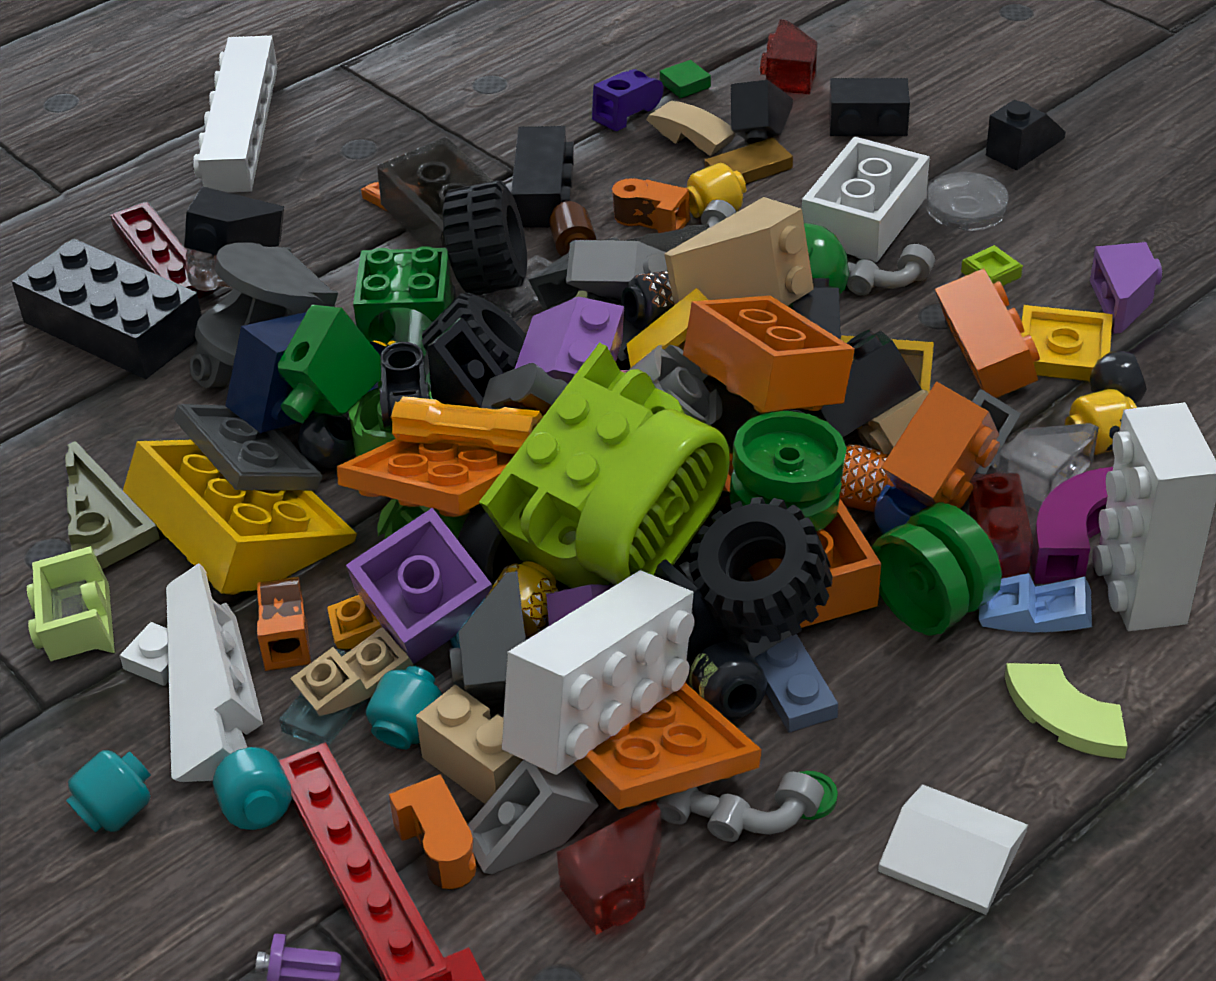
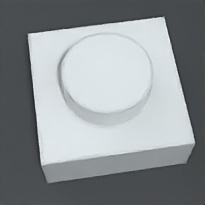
[119,622,169,686]

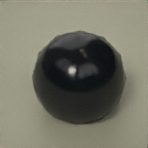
[1090,351,1147,404]
[298,412,355,469]

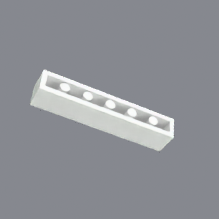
[194,36,277,192]

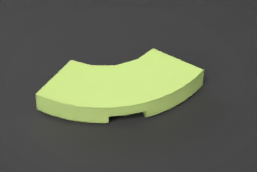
[1005,663,1128,759]

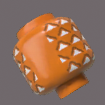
[840,444,894,512]

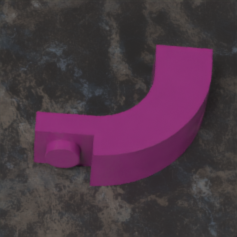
[1031,467,1113,584]

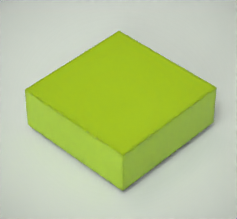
[961,245,1023,286]

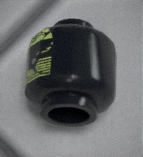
[689,641,767,720]

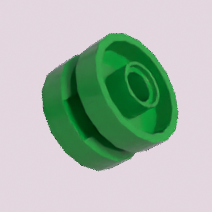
[729,411,847,531]
[871,502,1002,636]

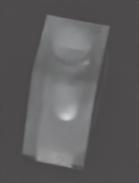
[993,423,1099,511]

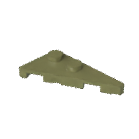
[65,441,160,569]

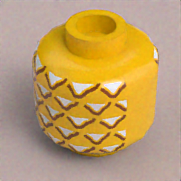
[486,561,559,637]

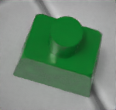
[278,305,381,423]

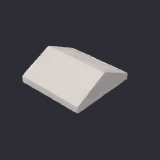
[878,784,1028,915]

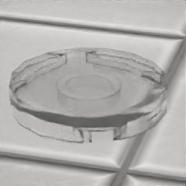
[926,172,1009,231]

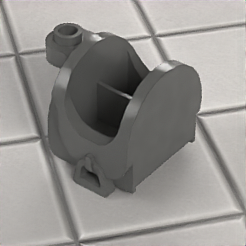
[190,243,338,388]

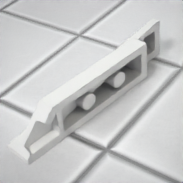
[166,563,263,782]

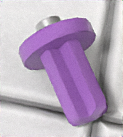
[255,933,342,981]

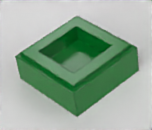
[659,59,711,99]

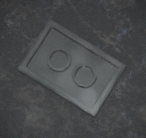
[174,404,322,490]

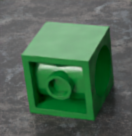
[353,246,454,358]

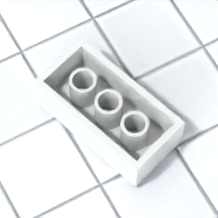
[1092,403,1216,631]
[502,570,694,775]

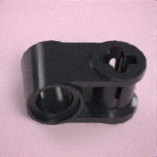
[380,342,430,429]

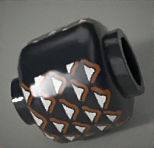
[621,271,675,332]

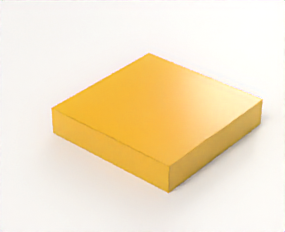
[1021,305,1113,381]

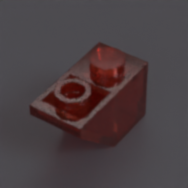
[760,20,818,94]
[969,473,1033,579]

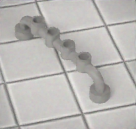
[701,199,935,296]
[571,764,825,842]

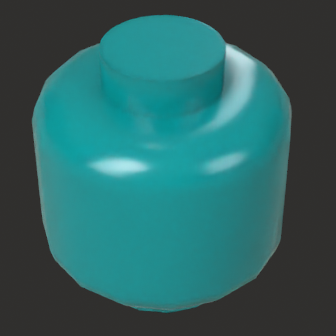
[366,666,442,749]
[213,747,292,830]
[66,750,151,833]

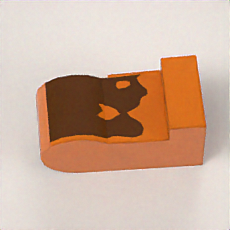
[612,178,690,241]
[257,577,311,671]
[389,774,477,889]

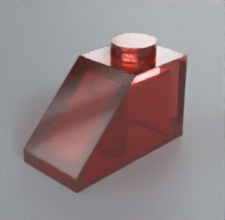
[557,801,662,935]

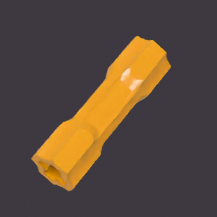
[391,396,543,454]

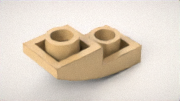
[647,101,736,156]
[290,627,414,716]

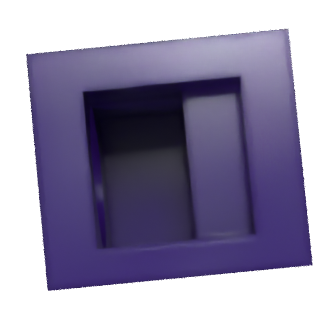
[592,69,663,132]

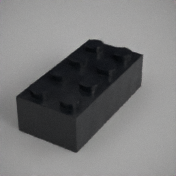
[12,238,202,379]

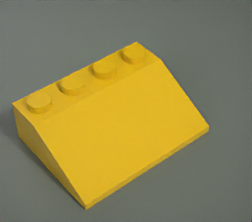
[123,440,357,595]

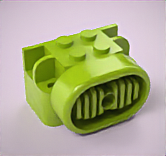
[479,343,730,588]

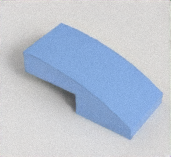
[979,573,1092,632]

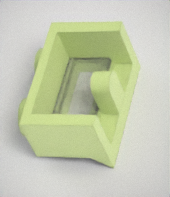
[27,546,115,661]

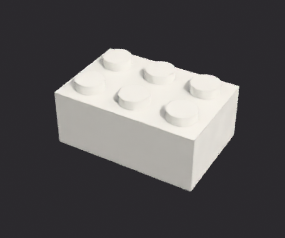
[802,136,930,262]

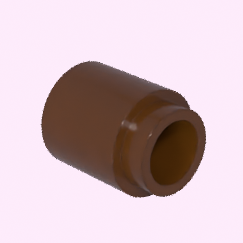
[549,201,597,257]

